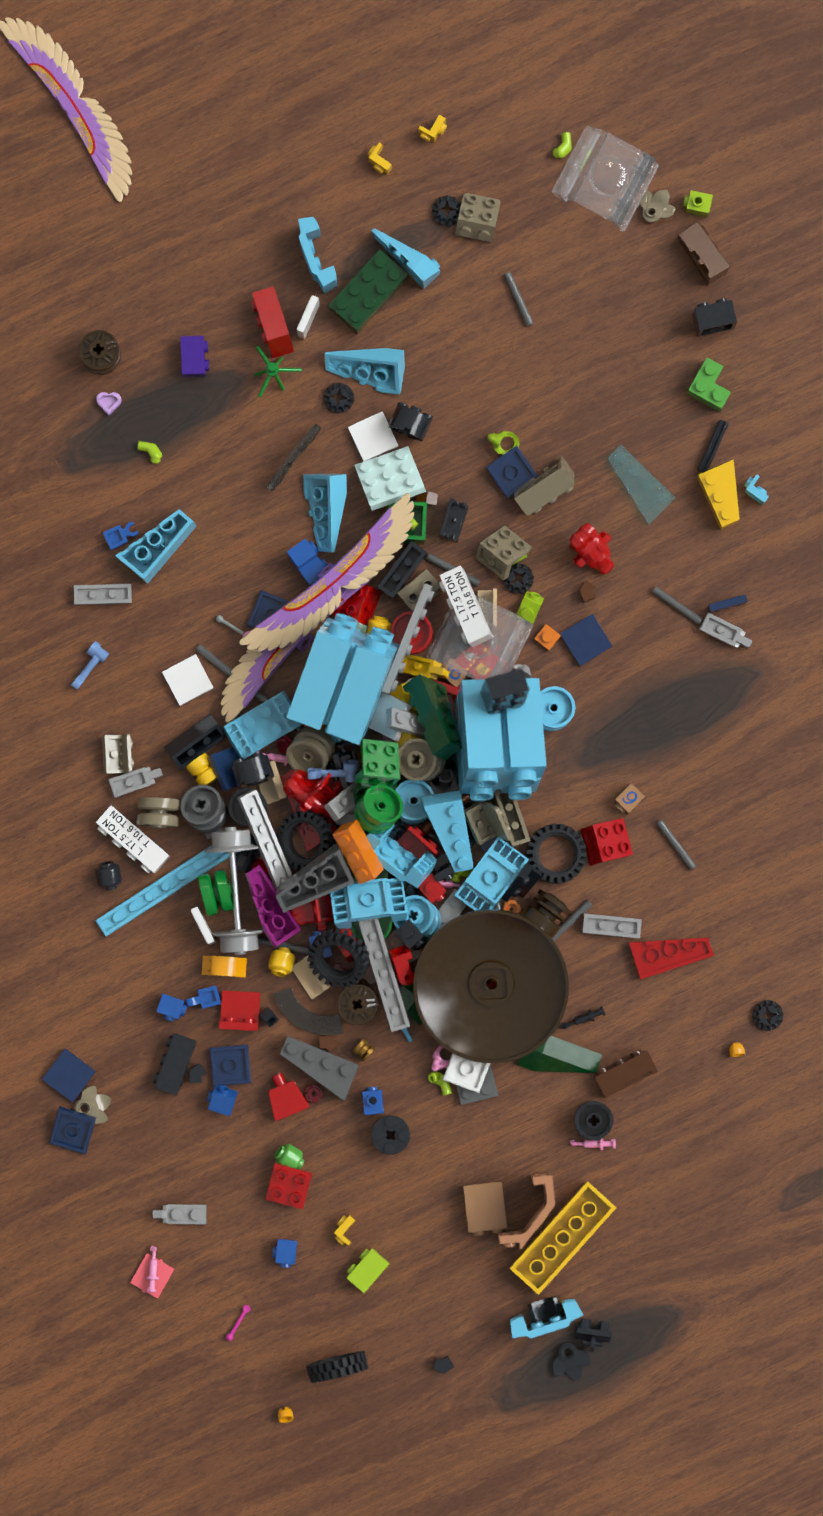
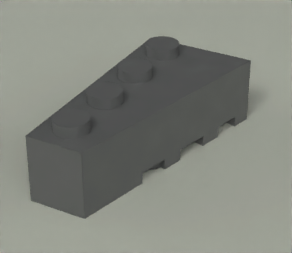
[276,843,354,913]
[280,1036,359,1101]

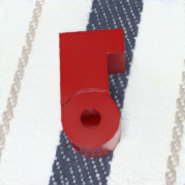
[389,945,414,985]

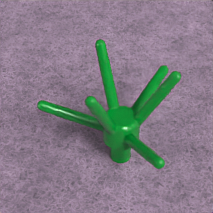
[254,346,302,398]

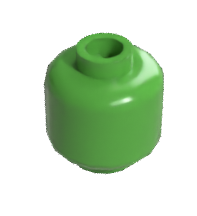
[274,1144,304,1169]

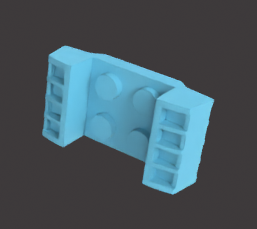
[298,217,337,294]
[222,691,302,759]
[366,825,437,888]
[455,837,529,911]
[330,878,408,929]
[510,1299,583,1338]

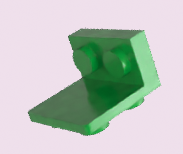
[355,739,400,787]

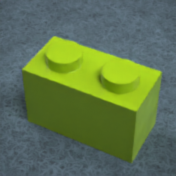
[347,1248,390,1293]

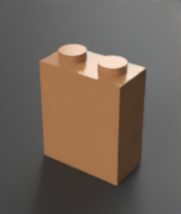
[463,1181,507,1236]

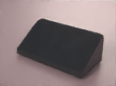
[235,833,261,873]

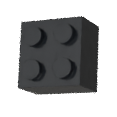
[692,298,737,337]
[480,669,530,714]
[424,754,459,795]

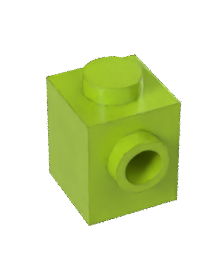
[683,190,713,217]

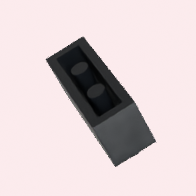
[377,541,427,601]
[164,714,227,770]
[153,1033,197,1096]

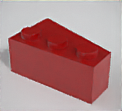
[250,286,294,359]

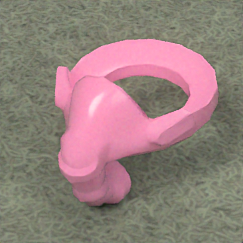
[431,1045,450,1071]

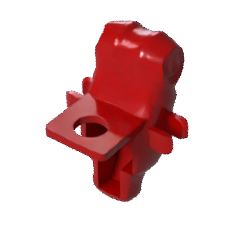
[569,523,614,575]
[283,769,335,819]
[289,894,334,931]

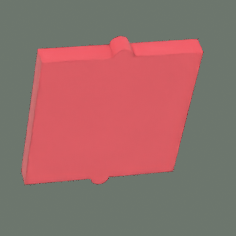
[130,1253,174,1299]

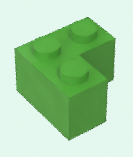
[687,357,731,412]

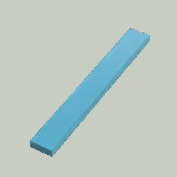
[95,845,230,937]

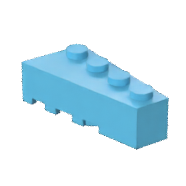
[115,509,197,584]
[422,790,474,872]

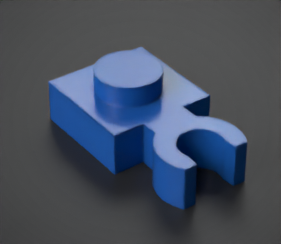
[103,522,139,551]

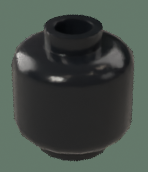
[95,861,122,891]

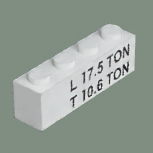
[439,566,493,647]
[96,806,170,873]

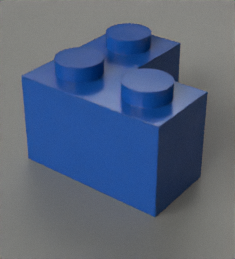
[287,538,328,586]

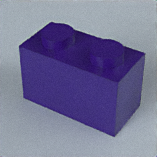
[181,336,209,378]

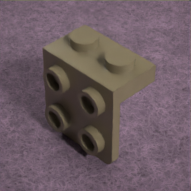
[455,193,501,242]
[464,801,511,845]

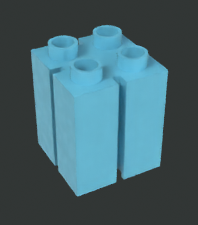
[286,613,400,745]
[453,678,546,801]

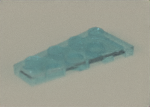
[607,445,676,525]

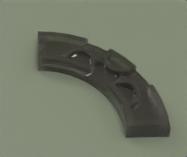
[267,424,321,491]
[273,988,344,1035]

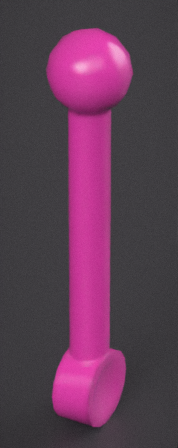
[226,1305,250,1341]

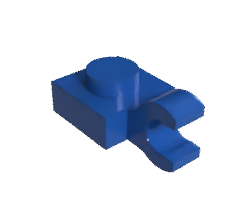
[186,985,221,1009]

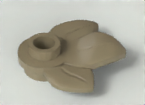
[640,190,676,223]
[74,1086,112,1124]

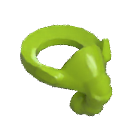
[487,431,519,455]

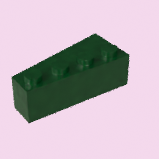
[403,674,462,760]

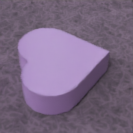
[96,392,122,415]

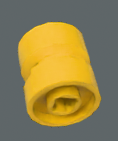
[186,753,217,785]

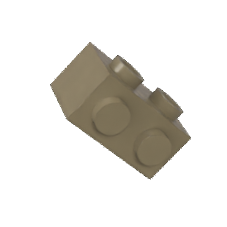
[397,569,441,611]

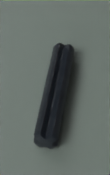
[698,420,728,473]

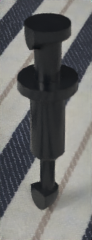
[561,1006,606,1029]

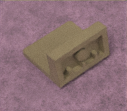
[476,526,532,581]

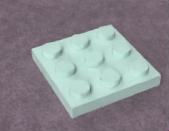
[354,446,426,511]

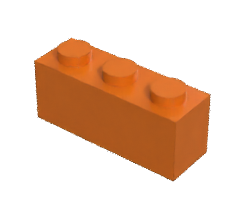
[333,819,384,885]

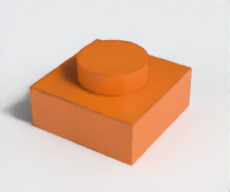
[534,624,561,651]

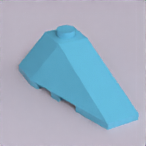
[324,348,405,394]

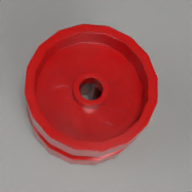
[391,611,434,655]

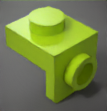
[515,591,544,625]

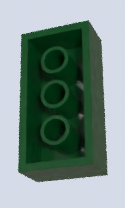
[329,249,408,335]

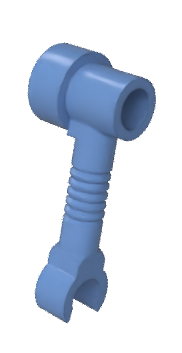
[71,641,109,690]
[308,760,359,782]

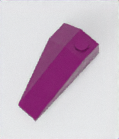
[245,865,301,948]

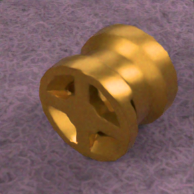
[352,1038,376,1062]

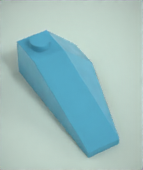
[371,228,440,289]
[303,473,347,552]

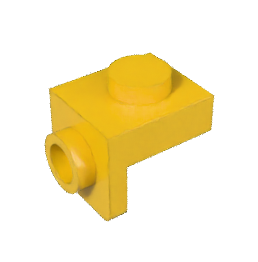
[418,115,447,142]
[368,143,392,175]
[334,1215,355,1246]

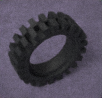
[276,810,337,870]
[527,823,587,884]
[307,928,370,988]
[306,1351,369,1383]

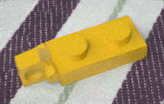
[402,655,450,680]

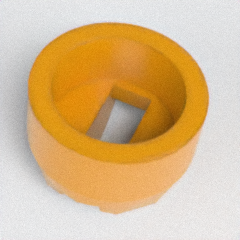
[729,1042,745,1057]
[278,1407,294,1423]

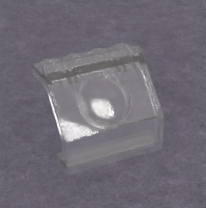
[552,125,659,231]
[426,595,534,680]

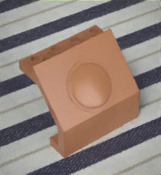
[498,1173,555,1250]

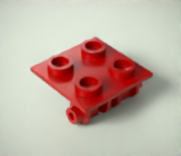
[265,1163,312,1210]

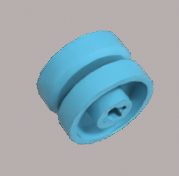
[540,686,576,732]
[395,779,434,825]
[394,895,441,941]

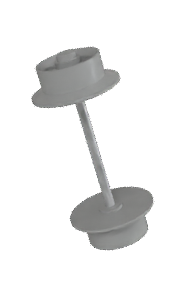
[205,827,264,955]

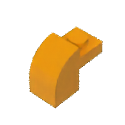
[201,956,247,978]

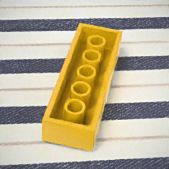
[509,1181,616,1295]

